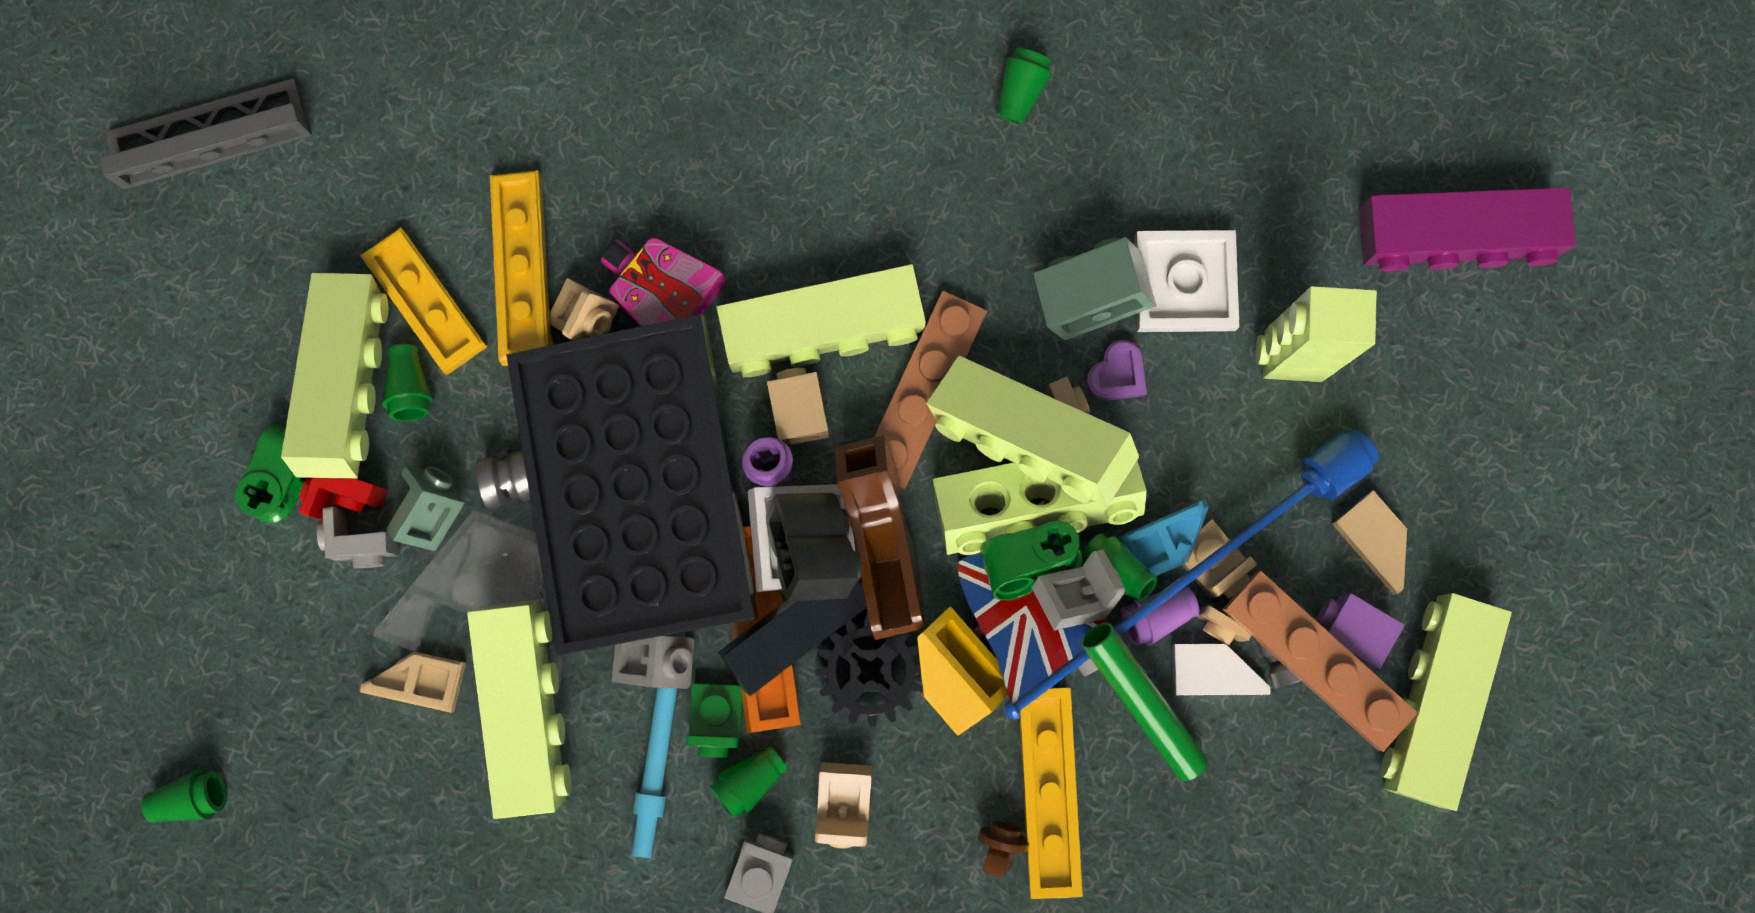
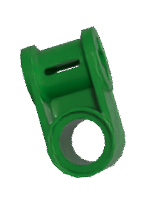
[235,422,307,524]
[980,521,1083,600]

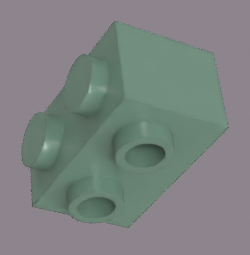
[1033,237,1157,340]

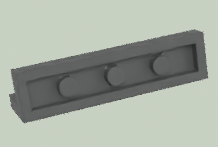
[100,78,312,190]

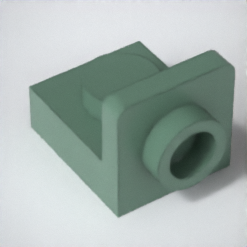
[386,465,465,551]

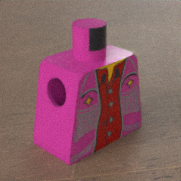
[601,237,726,327]

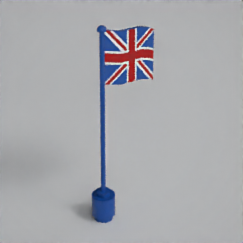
[957,429,1379,719]

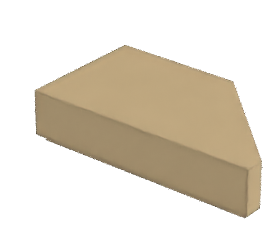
[1332,490,1407,595]
[360,652,466,713]

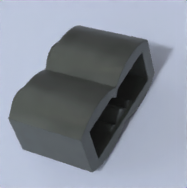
[766,493,862,601]

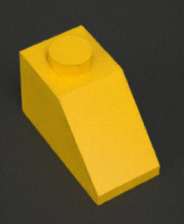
[917,606,1008,736]

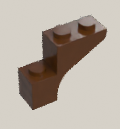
[835,435,926,640]

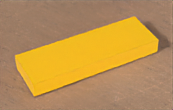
[360,228,487,375]

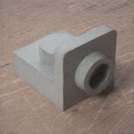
[611,636,694,689]
[724,833,795,913]

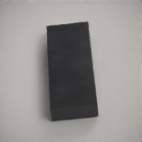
[718,582,867,696]

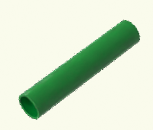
[1081,623,1208,781]

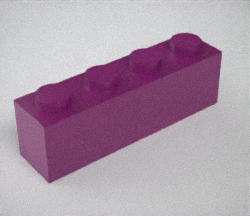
[1359,188,1576,272]

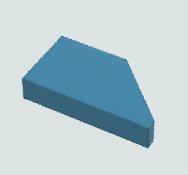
[1119,499,1209,576]

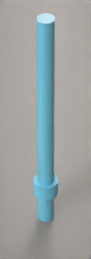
[631,632,686,858]

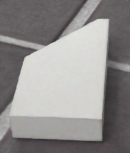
[1172,644,1270,695]

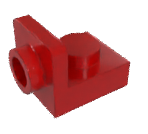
[299,477,389,520]

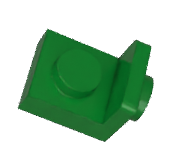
[686,683,743,758]

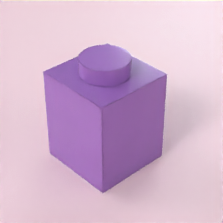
[1316,593,1405,670]

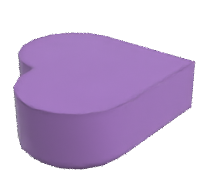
[1086,340,1147,400]

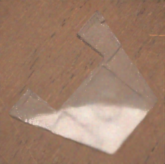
[373,510,565,704]

